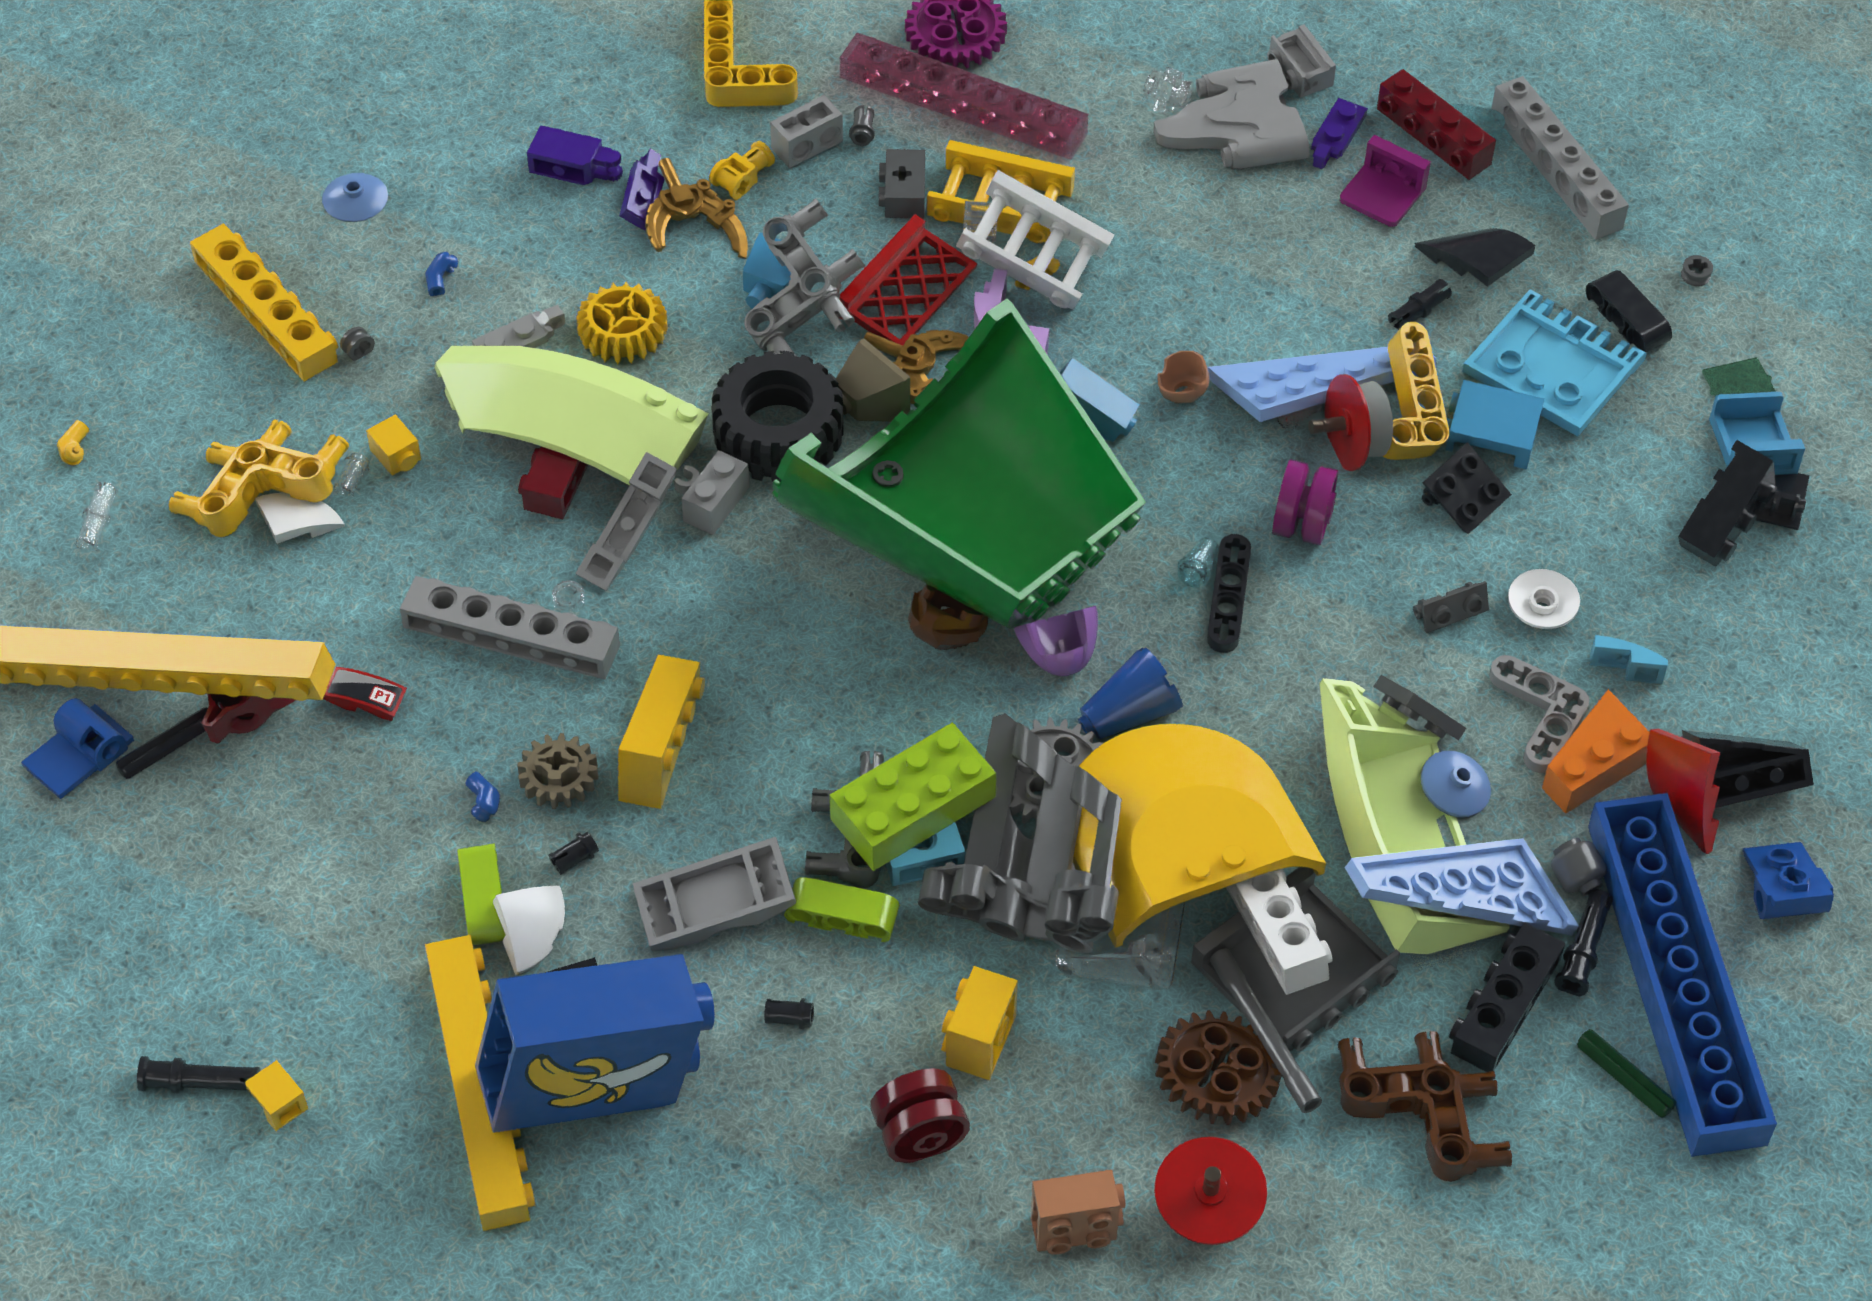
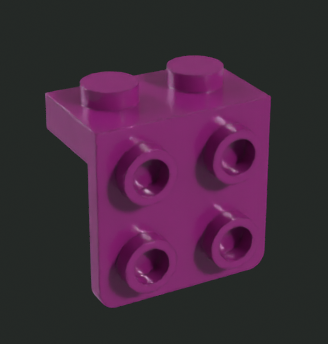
[1340,135,1431,227]

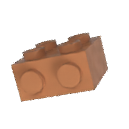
[1030,1169,1126,1255]

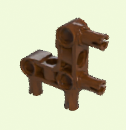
[1337,1031,1512,1182]

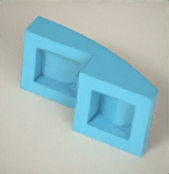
[1590,635,1668,684]

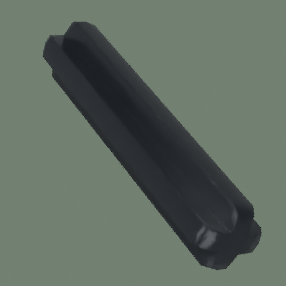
[116,707,208,779]

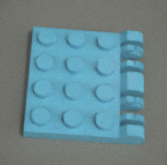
[1462,289,1647,436]

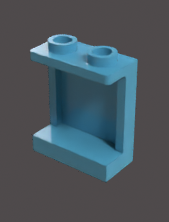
[1446,380,1545,469]
[1709,392,1805,475]

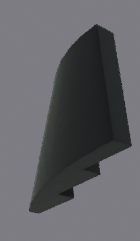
[1415,228,1535,287]

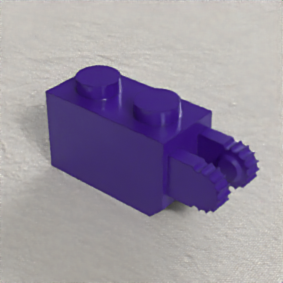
[526,125,623,185]

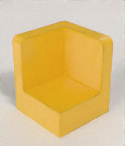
[245,1060,308,1131]

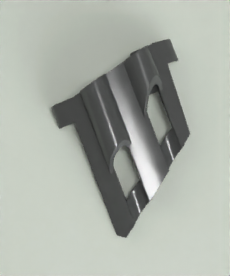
[918,713,1122,953]

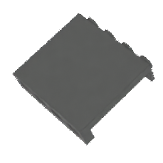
[1191,867,1400,1052]

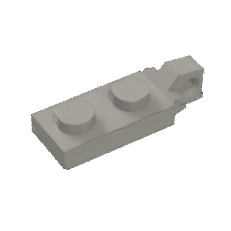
[472,305,565,348]

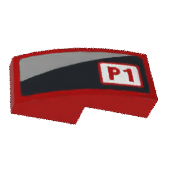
[323,667,407,721]

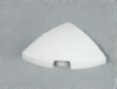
[255,492,345,544]
[493,886,565,975]

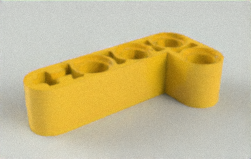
[1383,322,1449,460]

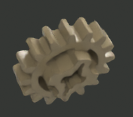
[517,733,599,809]

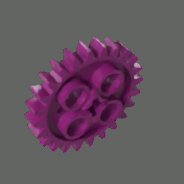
[905,0,1007,69]

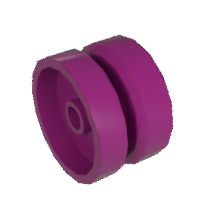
[1272,459,1338,545]

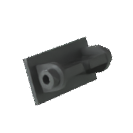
[1413,581,1489,633]

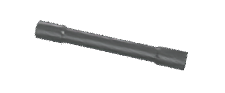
[1209,948,1322,1113]

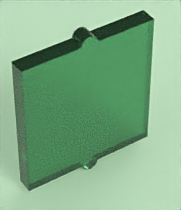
[1702,357,1776,396]

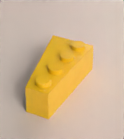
[618,654,705,809]

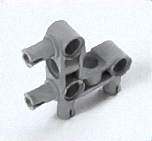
[744,198,865,357]

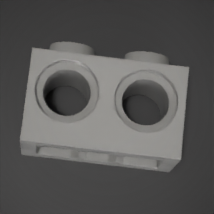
[770,95,843,169]

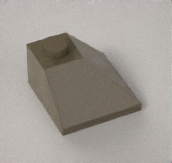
[836,338,910,422]

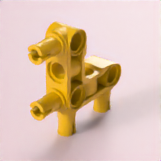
[169,419,349,537]

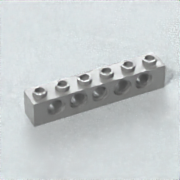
[1491,76,1629,240]
[400,576,620,680]

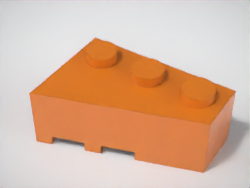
[1542,689,1650,814]

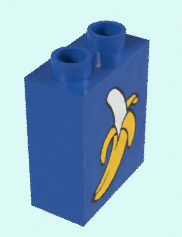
[475,954,715,1133]

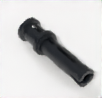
[1554,889,1613,997]
[137,1056,260,1093]

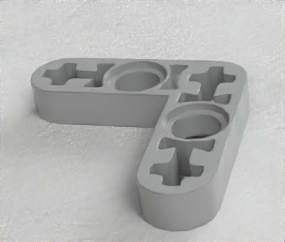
[1489,655,1589,773]

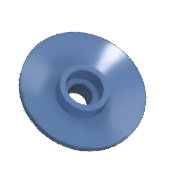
[322,173,388,222]
[1420,751,1491,818]

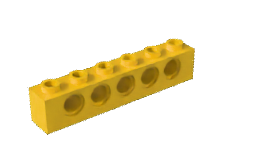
[190,223,338,382]

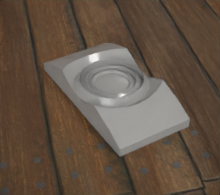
[633,837,796,951]

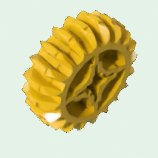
[576,281,668,365]

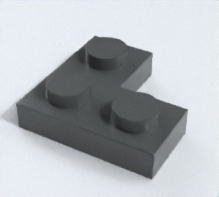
[1373,675,1466,740]

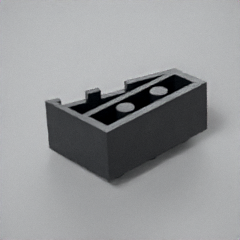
[1678,440,1777,567]
[1682,730,1814,808]

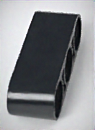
[1585,270,1672,352]

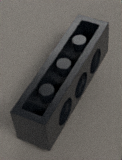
[1449,922,1566,1072]

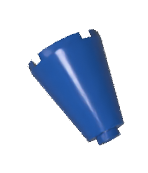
[1078,648,1183,740]

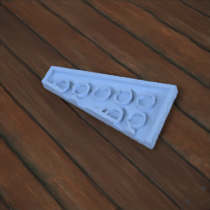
[1345,838,1579,936]

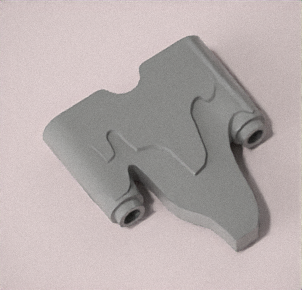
[1153,59,1309,170]

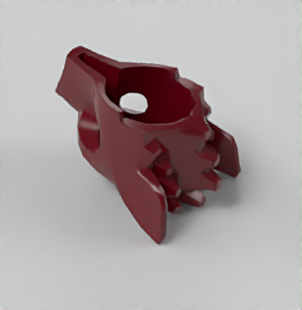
[201,694,296,744]

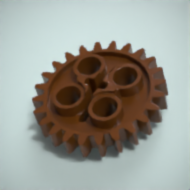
[1155,1010,1282,1125]

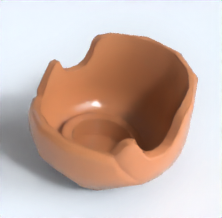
[1157,351,1210,403]

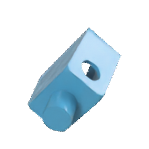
[743,232,816,309]

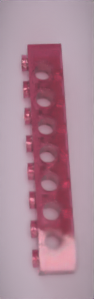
[840,33,1089,160]

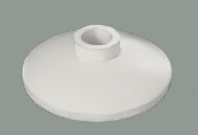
[1508,569,1580,629]

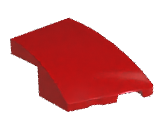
[1646,728,1720,854]

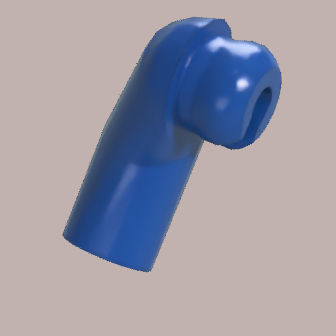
[425,252,458,296]
[465,772,500,822]

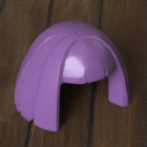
[1014,606,1098,677]

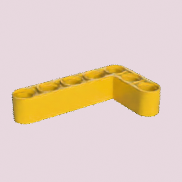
[704,0,798,107]

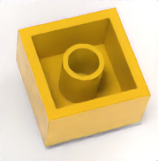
[941,966,1018,1081]

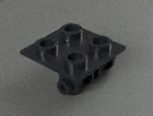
[1422,442,1512,534]
[1754,473,1810,530]

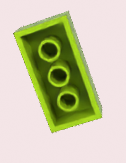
[829,722,996,871]

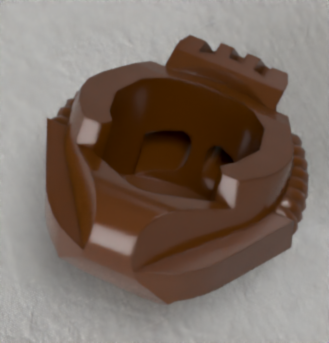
[908,584,988,650]

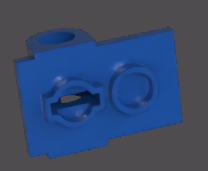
[21,698,134,799]
[1743,842,1834,919]

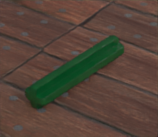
[1577,1029,1676,1118]

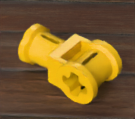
[709,141,775,200]

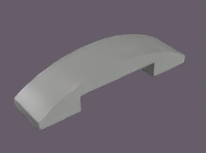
[575,452,677,591]

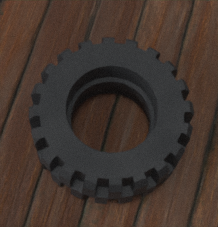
[711,351,844,483]

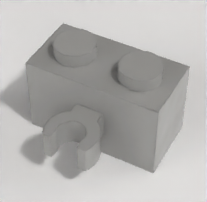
[674,450,750,535]

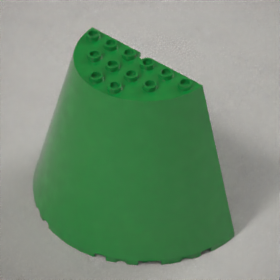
[772,299,1146,629]

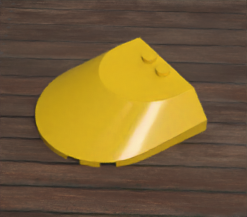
[1073,724,1326,948]

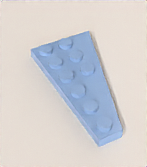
[1208,347,1436,422]

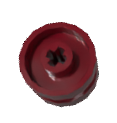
[870,1068,970,1163]

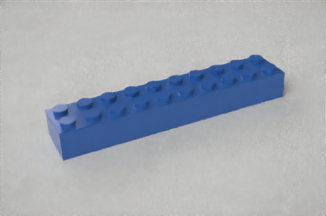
[1588,793,1777,1157]

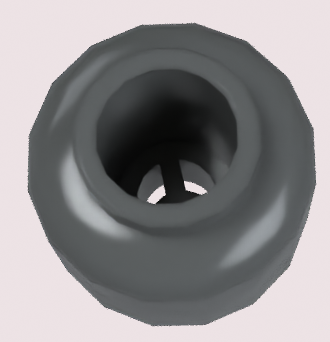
[1551,838,1607,896]

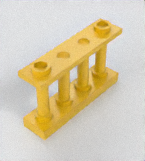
[927,140,1075,243]

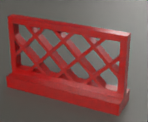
[839,214,978,346]

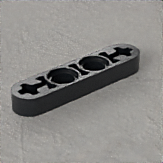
[1207,534,1251,653]

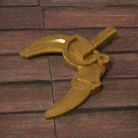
[645,158,748,259]
[864,330,969,404]

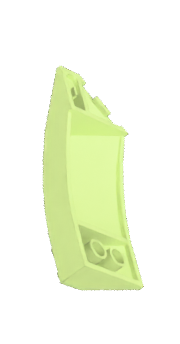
[434,346,708,485]
[1320,678,1510,954]

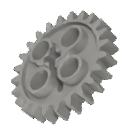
[1010,717,1103,824]

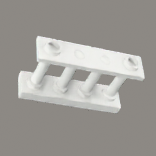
[956,170,1114,310]

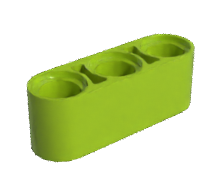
[457,843,506,946]
[784,877,900,942]

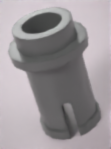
[849,105,875,146]

